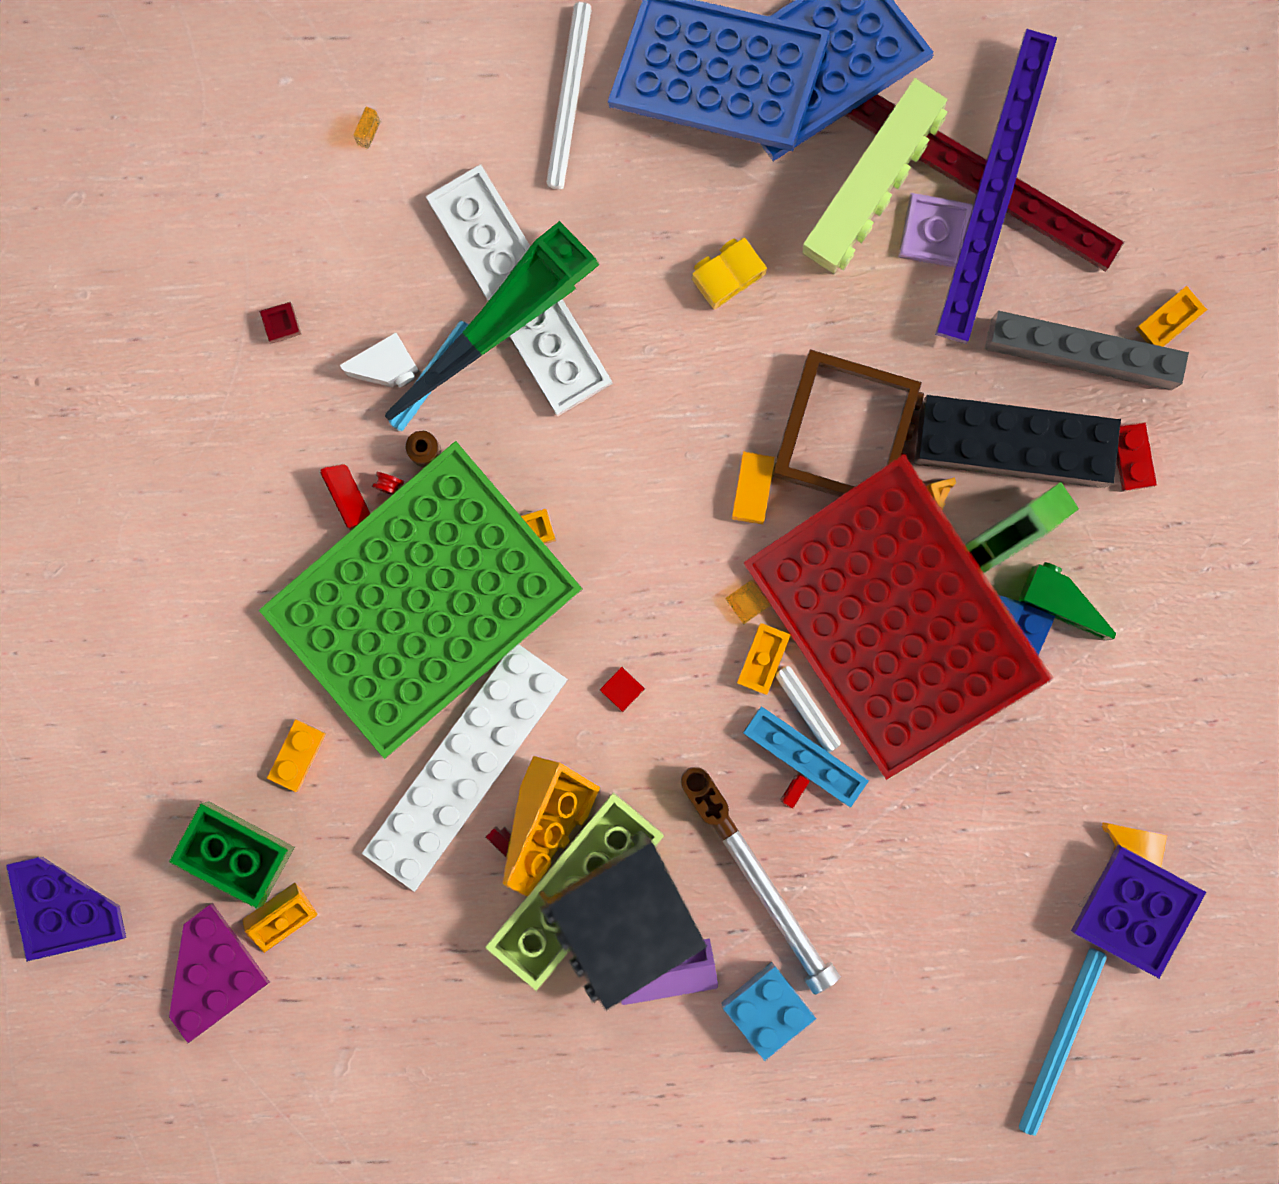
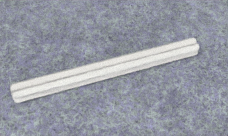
[547,2,591,189]

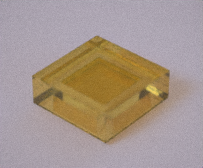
[353,106,381,149]
[725,579,770,625]

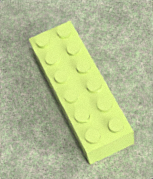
[803,78,948,274]
[485,792,664,991]

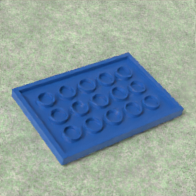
[608,0,830,151]
[760,0,934,161]

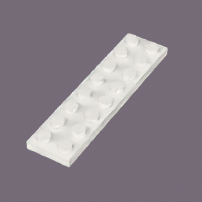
[426,164,613,417]
[362,645,568,892]

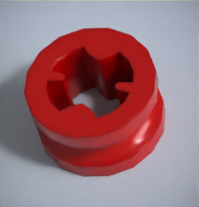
[372,471,404,495]

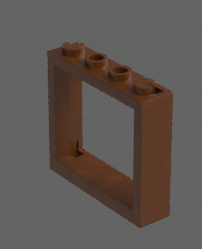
[772,349,924,497]

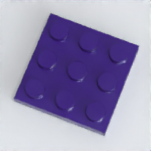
[1071,845,1207,979]

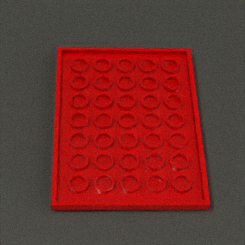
[743,454,1053,780]

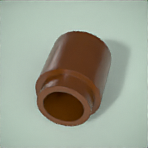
[405,430,441,467]

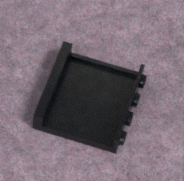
[539,830,707,1011]

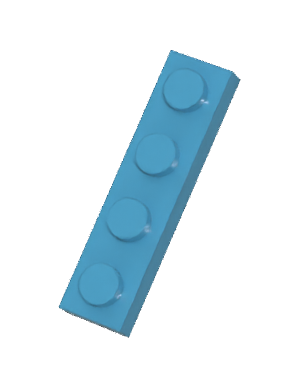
[743,706,869,808]

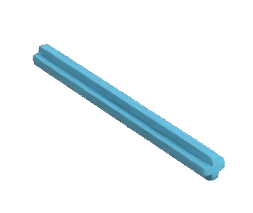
[1019,948,1107,1136]

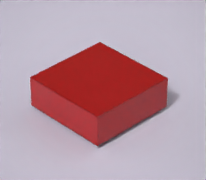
[600,667,645,712]
[780,774,810,809]

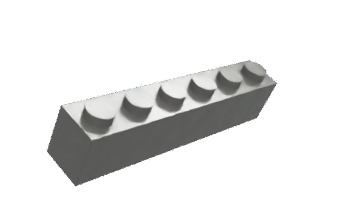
[985,311,1189,390]

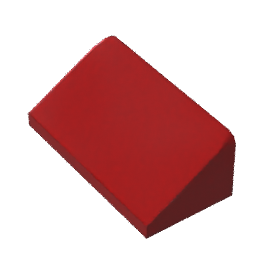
[320,464,371,530]

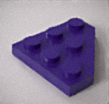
[6,857,127,962]

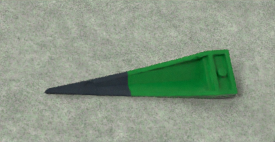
[385,221,599,420]

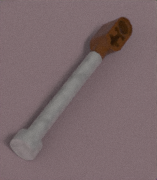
[681,767,841,995]

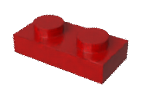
[1117,422,1157,492]

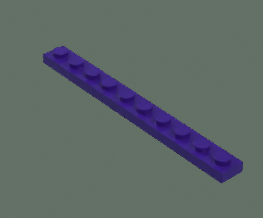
[935,29,1057,344]

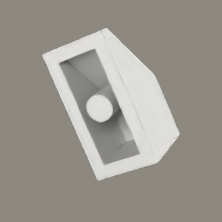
[340,333,419,387]

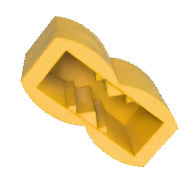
[692,238,767,310]

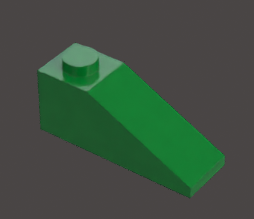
[1018,562,1117,641]

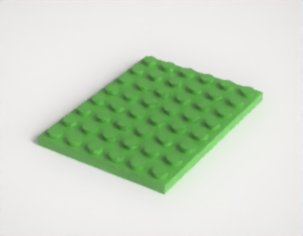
[259,441,583,759]

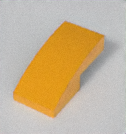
[732,451,775,525]

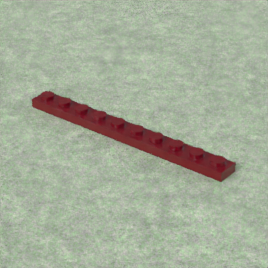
[844,94,1124,272]

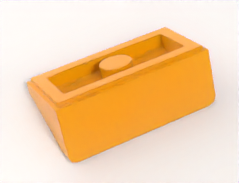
[242,883,318,953]

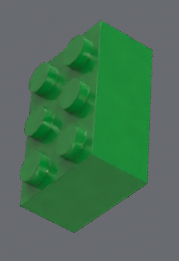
[169,801,295,909]

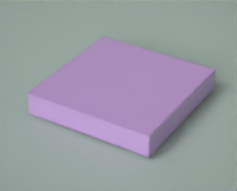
[899,193,973,268]

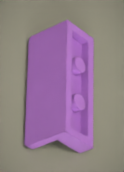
[621,938,718,1005]

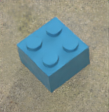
[721,962,816,1061]

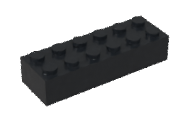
[914,395,1121,488]

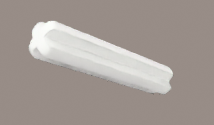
[775,666,841,752]

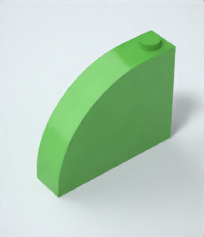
[964,482,1079,573]

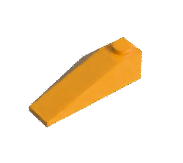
[502,756,600,897]

